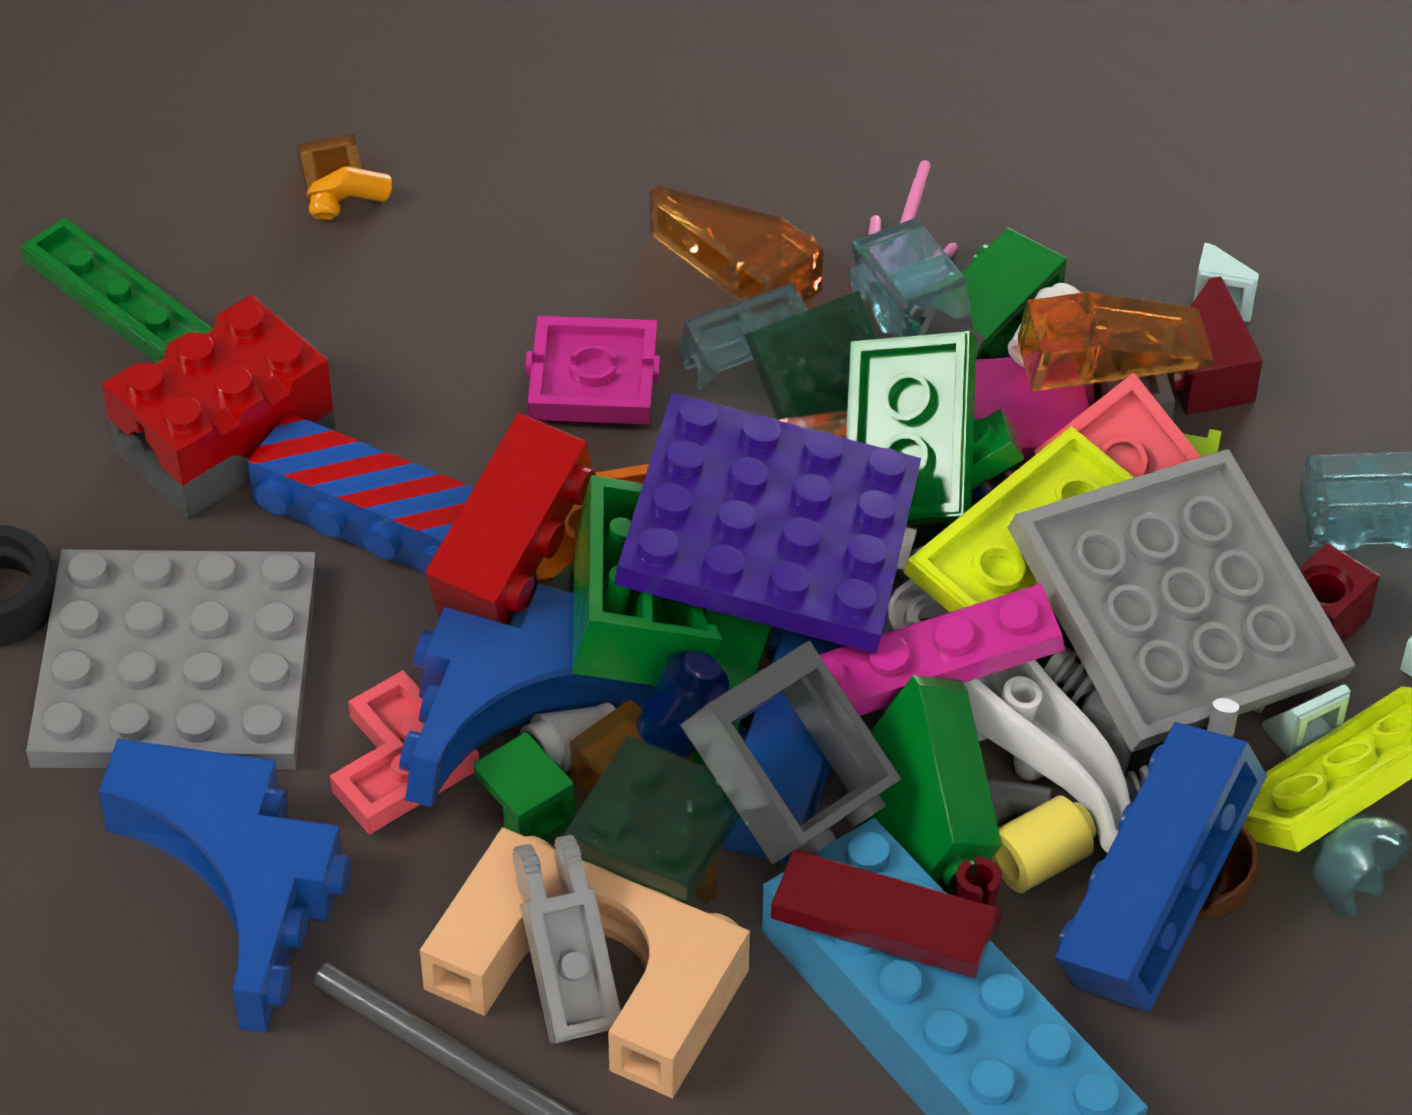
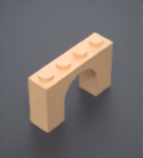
[420,827,750,1099]

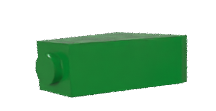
[870,675,1002,892]

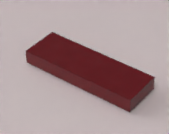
[771,849,998,979]

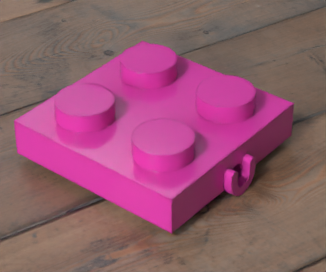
[525,316,661,424]

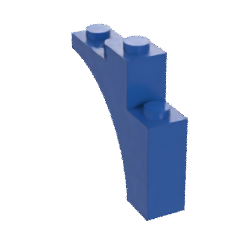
[399,584,673,807]
[98,739,352,1033]

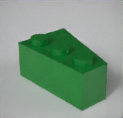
[572,475,722,693]

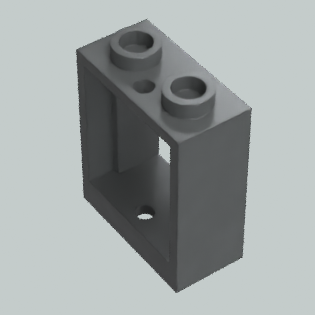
[681,640,901,865]

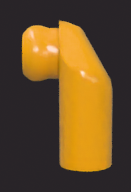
[306,166,392,220]

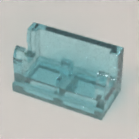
[678,283,820,390]

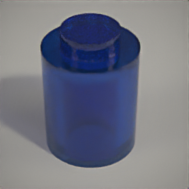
[636,651,730,757]

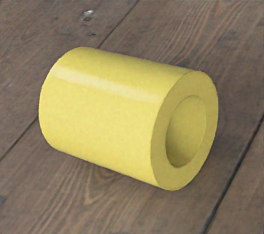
[991,796,1096,893]

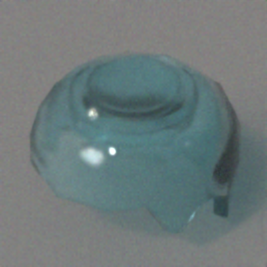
[1313,813,1411,919]

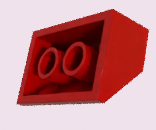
[425,412,596,624]

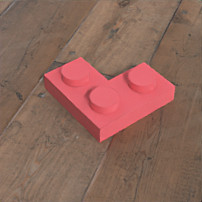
[329,670,479,835]

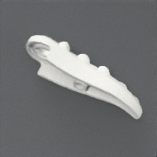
[883,580,1131,853]

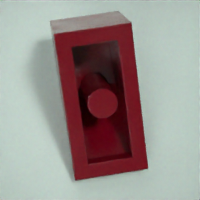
[1163,276,1263,415]

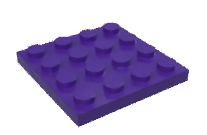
[613,392,921,654]

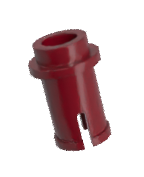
[955,857,1003,933]

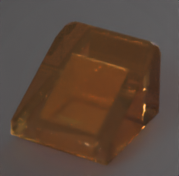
[297,134,362,190]

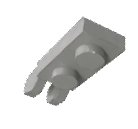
[512,834,621,1043]

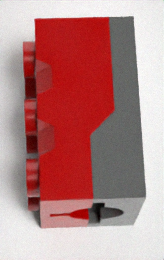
[101,294,335,519]

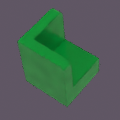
[474,732,576,841]

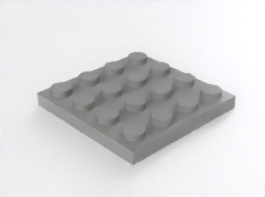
[1007,449,1356,752]
[26,549,318,770]

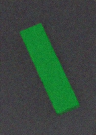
[20,217,213,363]

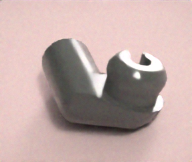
[988,779,1052,827]

